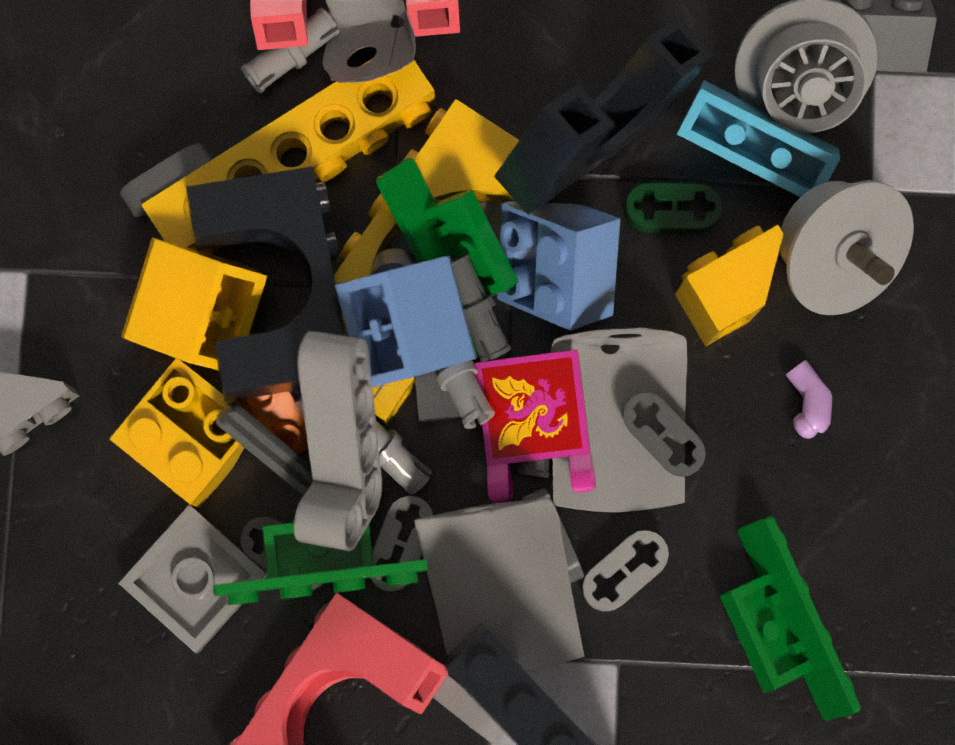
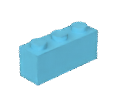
[677,80,840,197]

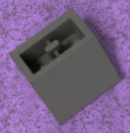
[836,0,937,73]

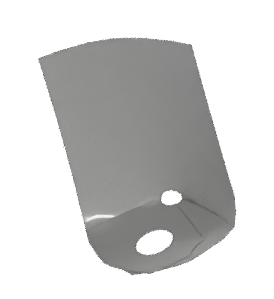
[322,0,416,83]
[550,328,687,512]
[414,499,585,671]

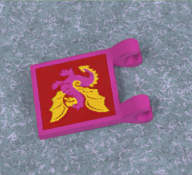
[475,350,596,502]

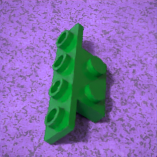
[376,158,519,360]
[720,516,861,721]
[213,523,428,606]

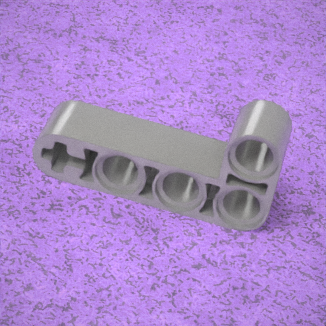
[294,331,382,551]

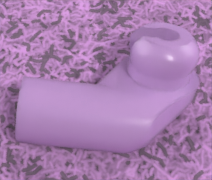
[786,360,833,439]

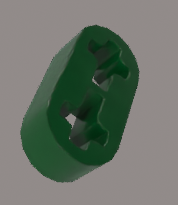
[624,183,723,234]

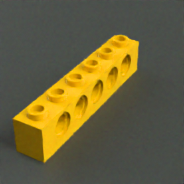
[141,58,435,254]

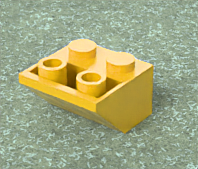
[675,225,783,347]
[121,237,267,371]
[110,358,245,508]

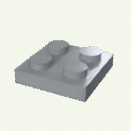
[118,505,268,653]

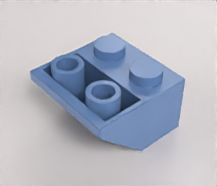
[497,201,620,331]
[335,256,477,387]

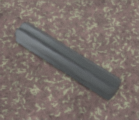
[216,402,313,496]

